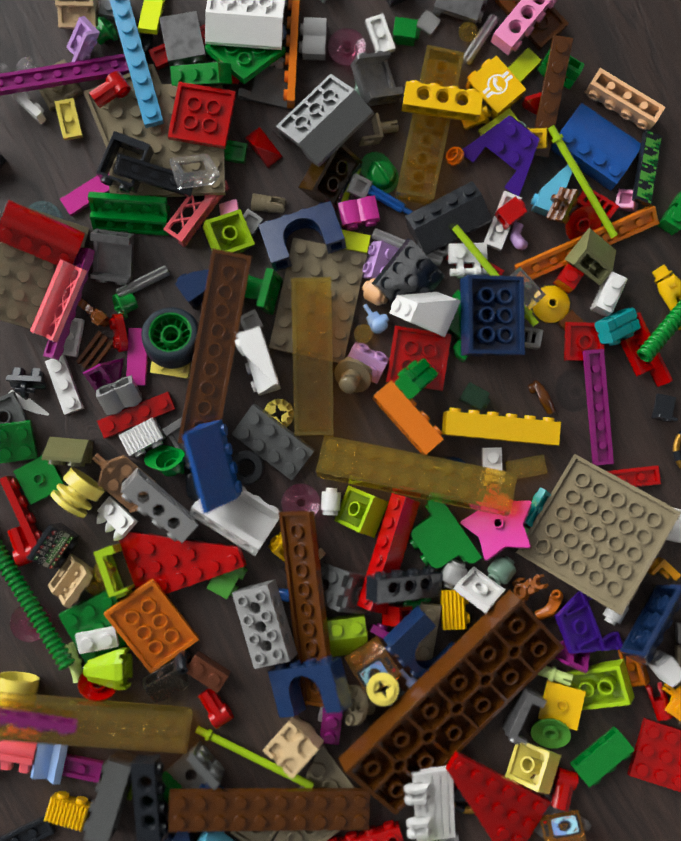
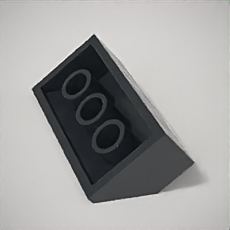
[405,181,492,255]

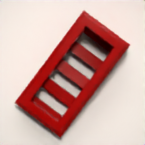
[577,190,619,219]

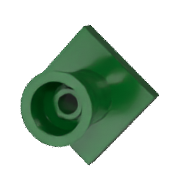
[244,268,283,315]

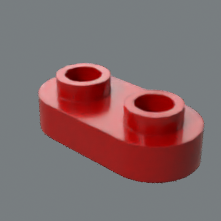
[109,314,128,352]

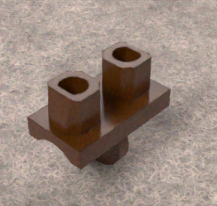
[546,187,579,224]

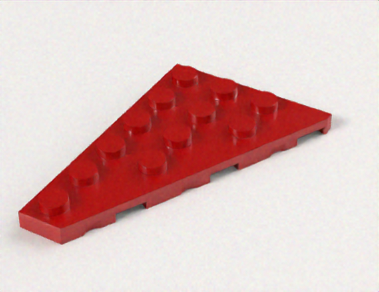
[119,531,246,594]
[445,751,551,841]

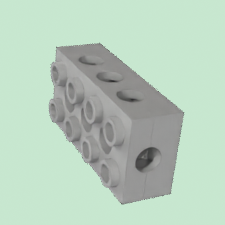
[121,467,198,543]
[232,579,297,669]

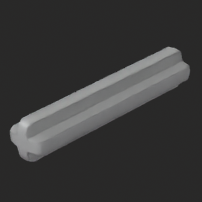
[462,14,498,65]
[116,266,170,297]

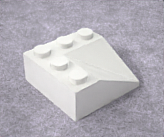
[235,326,281,396]

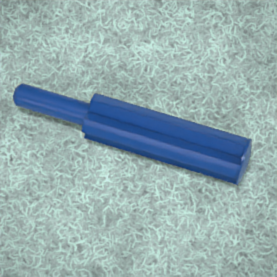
[367,185,414,215]

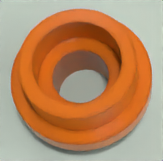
[446,147,464,166]

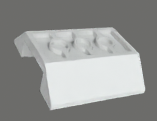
[205,0,287,50]

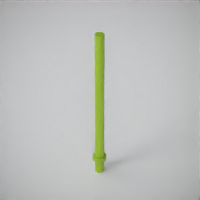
[547,125,618,239]
[452,224,539,327]
[195,725,314,788]

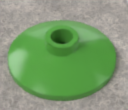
[531,719,571,749]

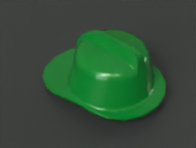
[361,152,399,193]
[144,445,185,477]

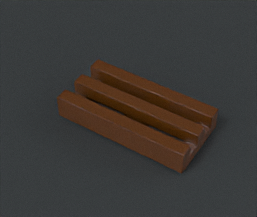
[76,331,113,370]

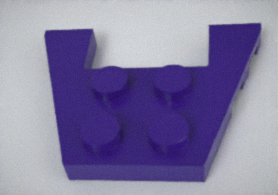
[463,115,540,196]
[555,591,623,654]

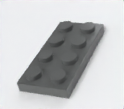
[232,403,315,481]

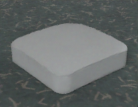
[417,10,440,35]

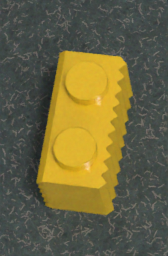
[440,588,470,630]
[44,791,92,831]

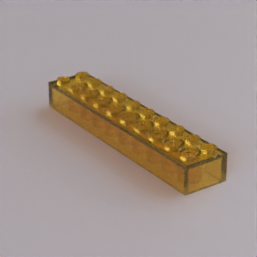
[316,435,517,517]
[0,692,193,754]

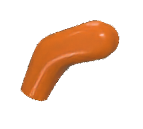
[534,589,563,620]

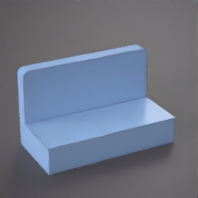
[31,738,68,785]

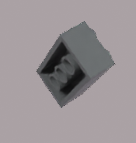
[83,749,137,841]

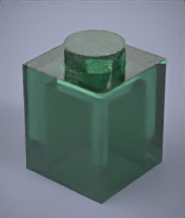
[459,382,490,411]

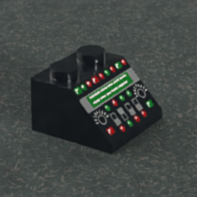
[27,523,80,569]

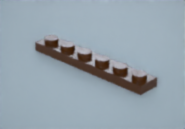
[534,35,573,158]

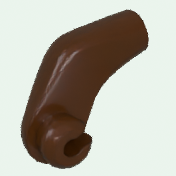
[528,380,556,414]

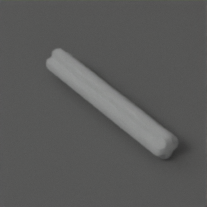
[372,228,443,266]

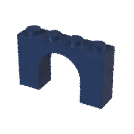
[258,201,346,271]
[383,606,454,680]
[268,656,353,718]

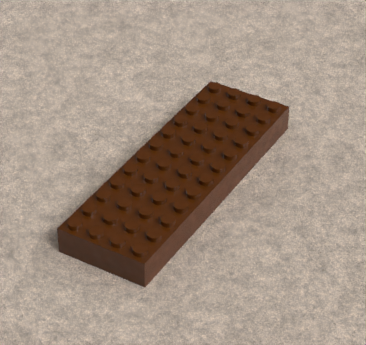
[338,590,565,815]

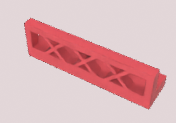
[163,180,229,247]
[30,259,87,343]

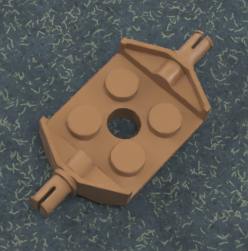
[92,453,160,513]

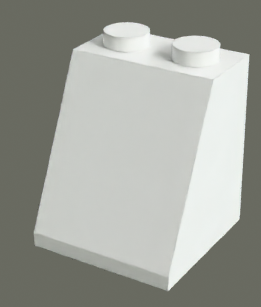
[390,292,461,337]

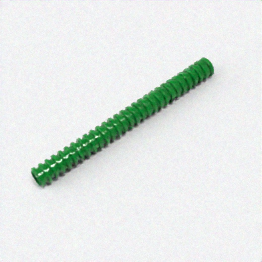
[637,299,681,362]
[0,540,75,670]

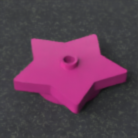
[460,487,532,561]

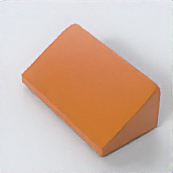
[618,650,650,687]

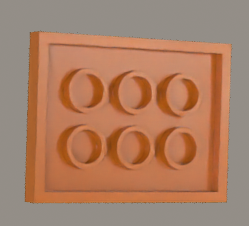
[104,578,199,674]

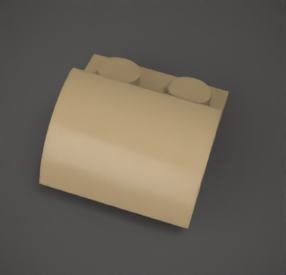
[55,0,99,29]
[48,553,94,609]

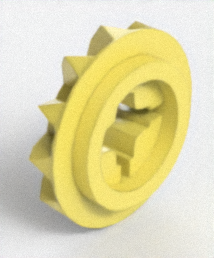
[264,399,294,427]
[367,672,399,706]

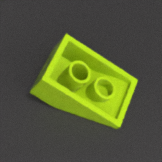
[566,659,635,710]

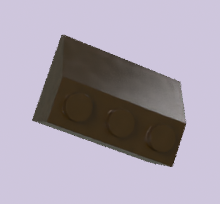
[298,144,362,210]

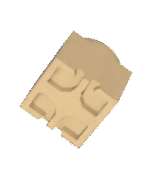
[263,715,324,779]

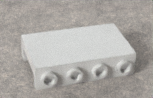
[189,486,280,556]

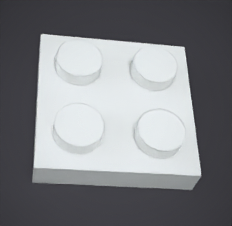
[454,567,505,613]

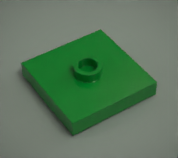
[13,456,66,505]

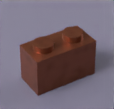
[187,651,231,693]

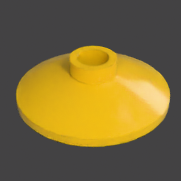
[532,285,570,323]

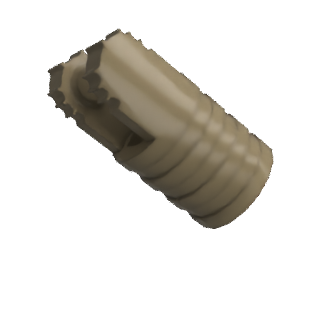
[251,193,287,214]

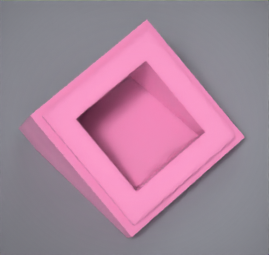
[615,189,638,212]
[219,199,239,215]

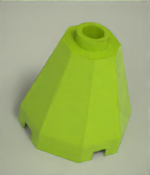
[83,647,133,690]

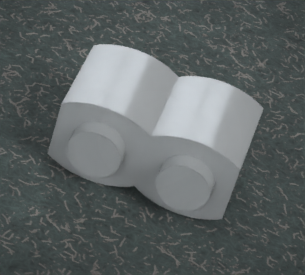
[299,17,327,60]
[96,376,142,415]

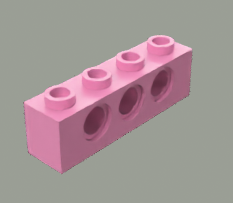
[491,0,557,55]

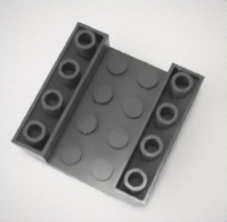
[272,74,374,167]

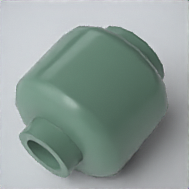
[487,556,516,585]

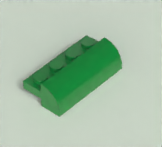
[88,192,170,236]

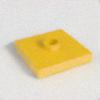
[538,679,586,731]

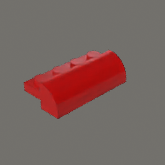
[0,200,85,265]

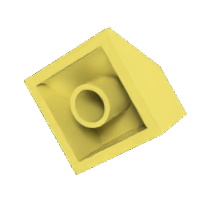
[505,742,561,794]

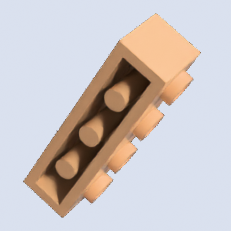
[584,68,665,130]

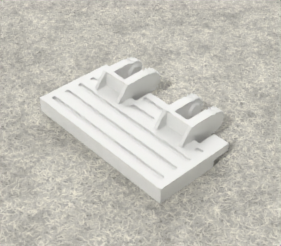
[404,765,455,841]

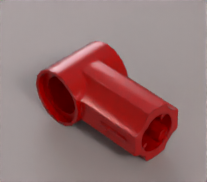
[89,71,131,108]
[7,526,33,567]
[198,688,234,729]
[550,767,579,812]

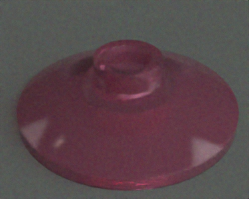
[328,28,366,66]
[281,484,320,517]
[10,604,51,642]

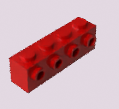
[327,820,404,841]

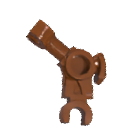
[78,298,109,327]
[512,574,548,604]

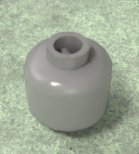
[441,559,468,589]

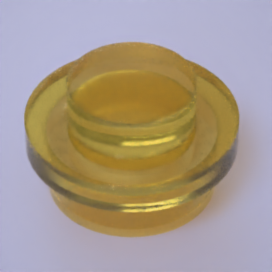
[459,22,478,42]
[354,324,373,343]

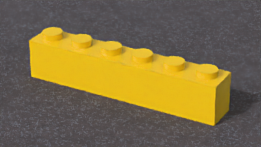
[442,408,561,446]

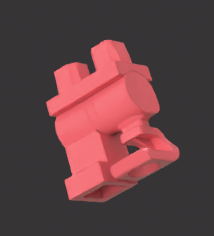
[0,724,43,774]

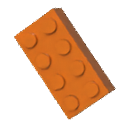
[372,380,443,456]

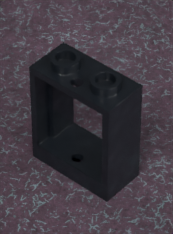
[96,131,154,193]

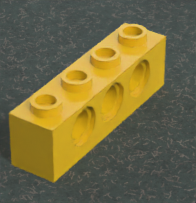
[402,80,483,122]

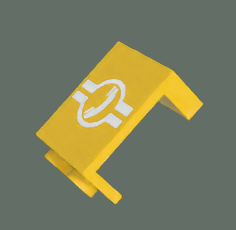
[466,55,526,119]

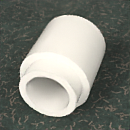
[321,488,341,515]
[603,603,630,626]

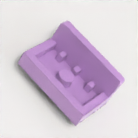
[66,16,100,62]
[362,241,399,279]
[348,342,389,384]

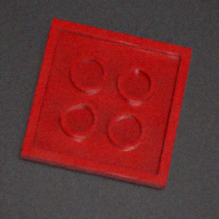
[168,82,236,149]
[386,326,452,391]
[627,718,681,792]

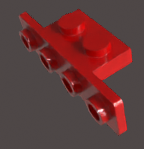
[621,312,673,387]

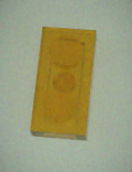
[505,454,548,480]
[84,560,117,596]

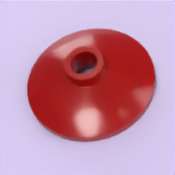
[565,206,601,240]
[78,673,116,702]

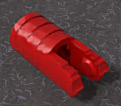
[645,682,674,721]

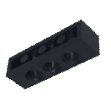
[366,567,442,604]
[130,754,169,841]

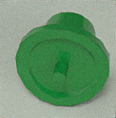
[95,16,118,45]
[112,293,138,319]

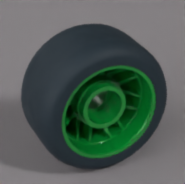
[141,307,199,369]

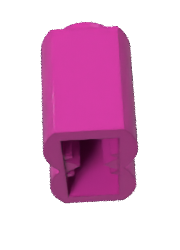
[338,196,380,231]

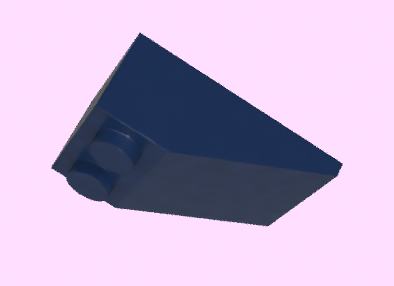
[175,269,209,309]

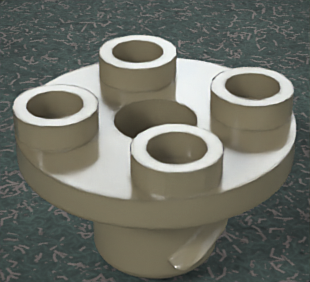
[334,357,372,394]
[343,685,376,726]

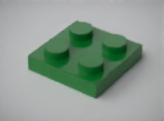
[0,420,38,464]

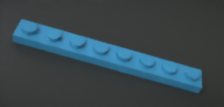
[110,0,164,128]

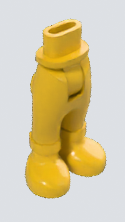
[652,264,681,331]

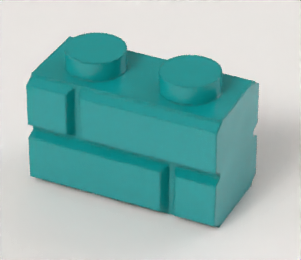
[594,308,641,346]

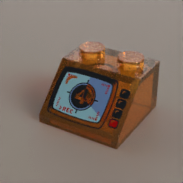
[345,636,402,695]
[540,809,586,841]

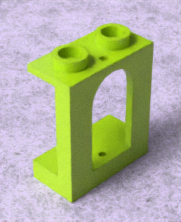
[93,543,135,599]

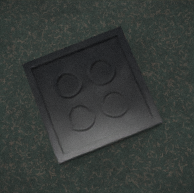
[372,238,445,303]

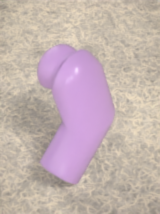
[510,222,528,250]

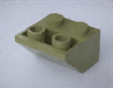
[565,228,616,286]
[42,437,93,467]

